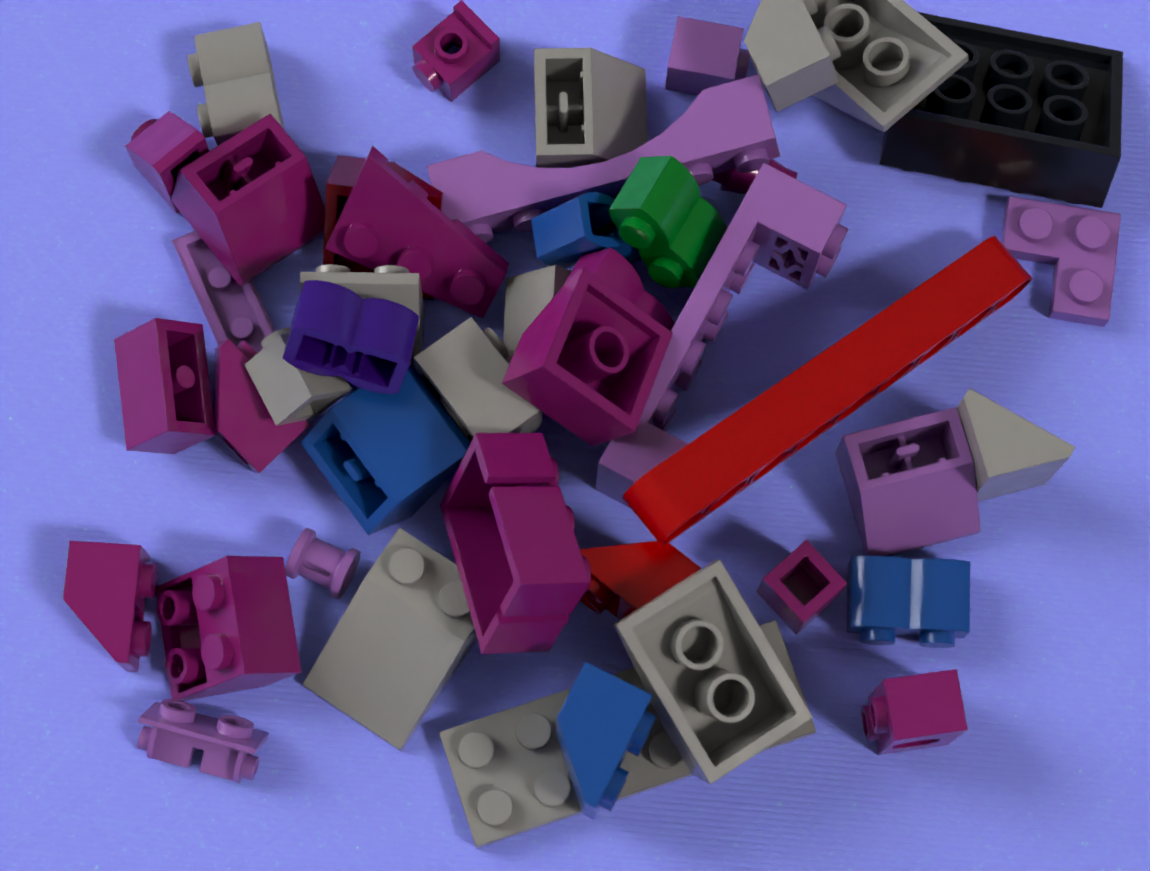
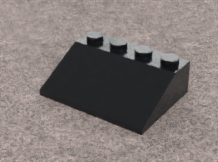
[880,12,1123,208]

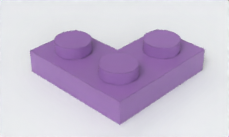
[1001,196,1121,327]

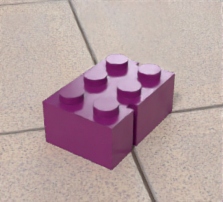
[440,433,591,654]

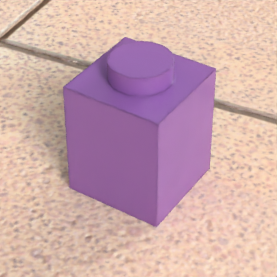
[665,16,750,95]

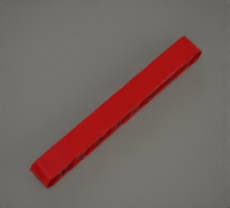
[622,235,1032,546]

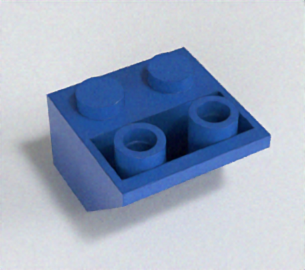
[300,363,470,535]
[556,661,657,820]

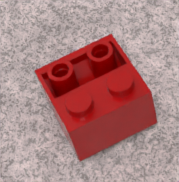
[580,541,702,620]

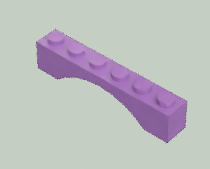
[427,74,781,243]

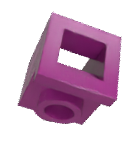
[412,0,500,102]

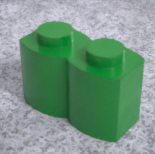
[609,156,727,289]

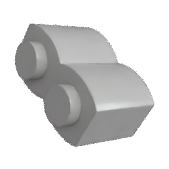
[187,22,285,146]

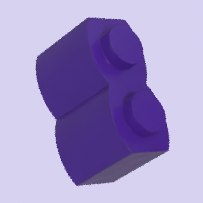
[282,280,419,394]

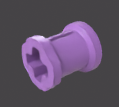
[285,528,361,600]

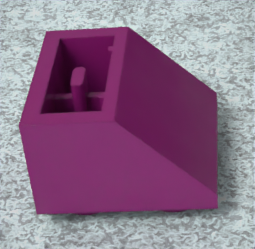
[171,114,325,287]
[156,556,302,701]

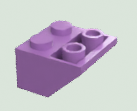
[835,407,981,556]

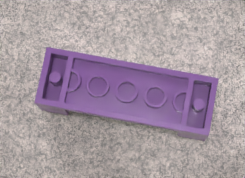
[595,163,849,508]

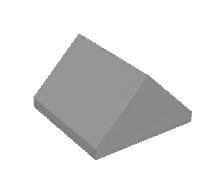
[957,388,1075,502]

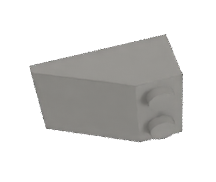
[811,0,969,132]
[302,527,477,751]
[614,559,813,784]

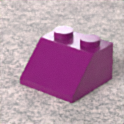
[502,267,673,447]

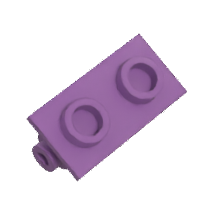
[137,699,269,783]

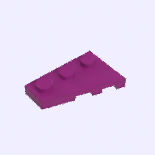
[326,145,509,318]

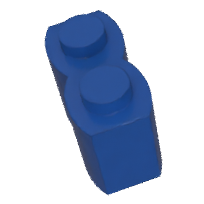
[531,192,642,269]
[846,556,970,648]

